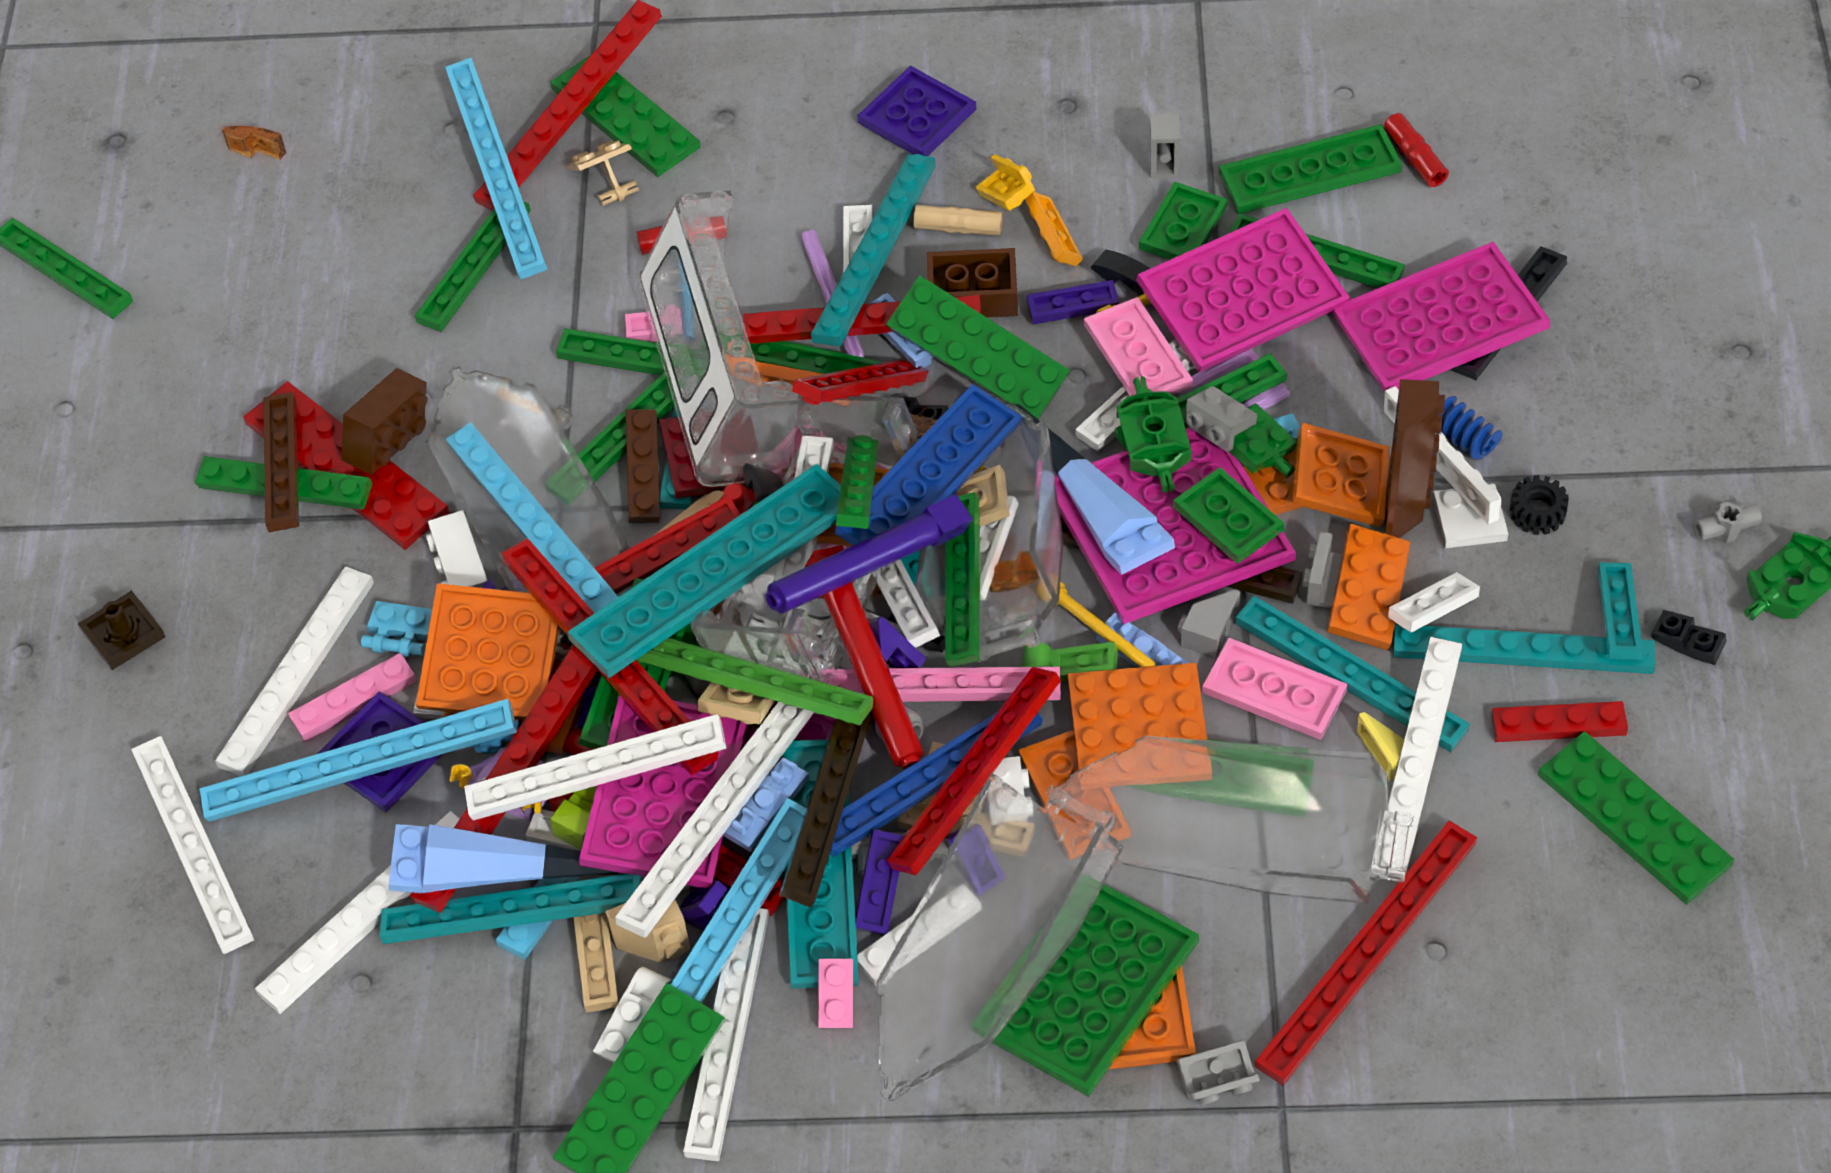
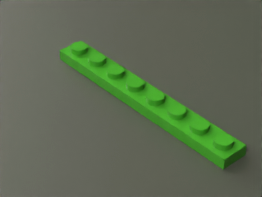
[637,638,873,725]

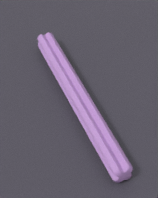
[801,229,864,358]

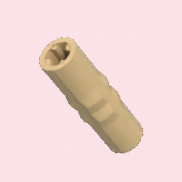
[914,204,1003,236]

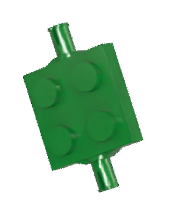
[1229,403,1297,478]

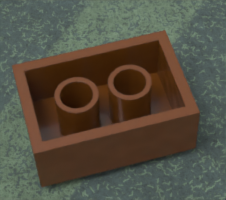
[927,248,1018,317]
[342,368,428,475]

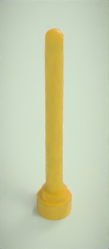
[1038,576,1156,667]

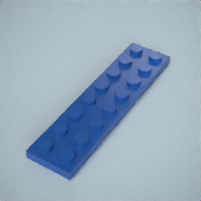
[835,384,1023,567]

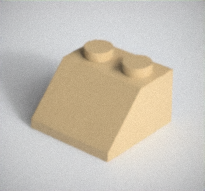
[605,900,691,962]

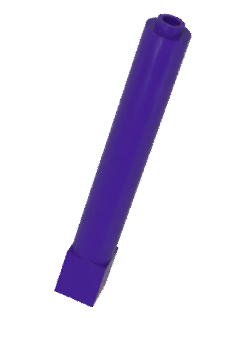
[766,494,973,614]

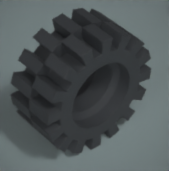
[1509,475,1569,535]

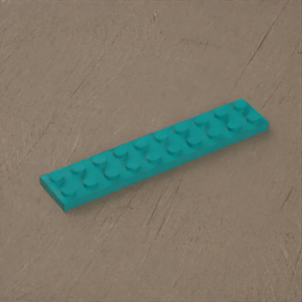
[568,464,841,678]

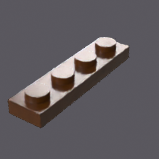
[626,410,660,523]

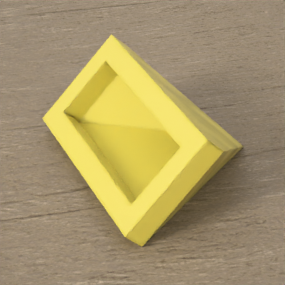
[1357,712,1405,781]

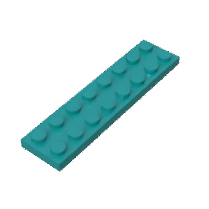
[781,739,859,989]

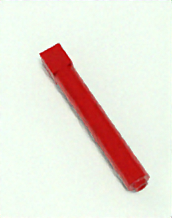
[804,545,924,769]

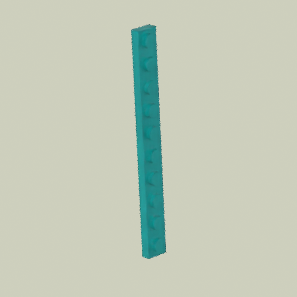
[811,154,936,347]

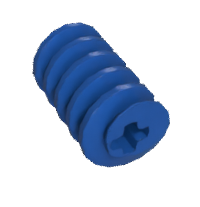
[1441,396,1503,460]

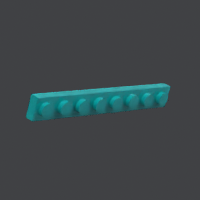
[1235,596,1470,753]
[1393,624,1655,674]
[379,874,643,944]

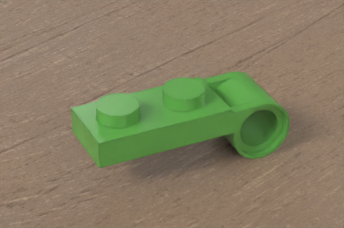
[1021,642,1118,683]

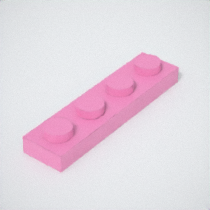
[288,653,417,742]

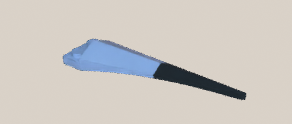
[1016,404,1175,575]
[389,824,624,893]

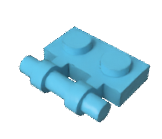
[361,601,432,657]

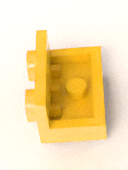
[975,154,1035,211]

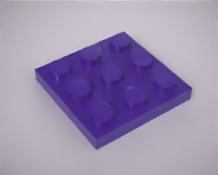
[857,65,976,156]
[317,691,443,813]

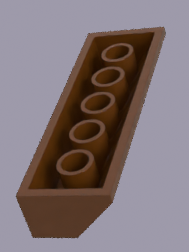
[1385,379,1445,538]

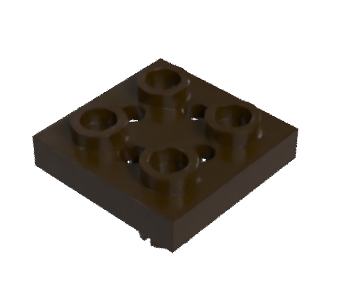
[78,590,166,670]

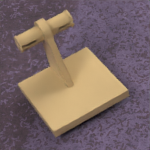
[566,140,639,207]

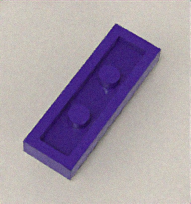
[1026,280,1119,325]
[855,829,905,936]

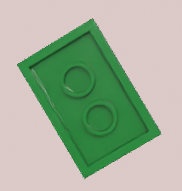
[1139,182,1228,260]
[1173,467,1285,564]

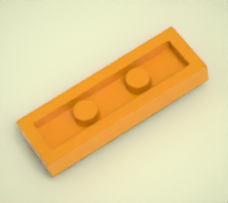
[1025,192,1083,267]

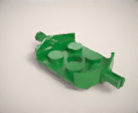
[1116,376,1192,493]
[1744,532,1831,620]

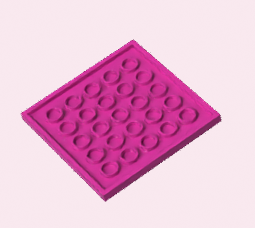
[1045,428,1296,625]

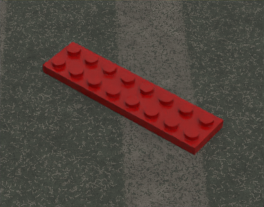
[243,381,450,550]

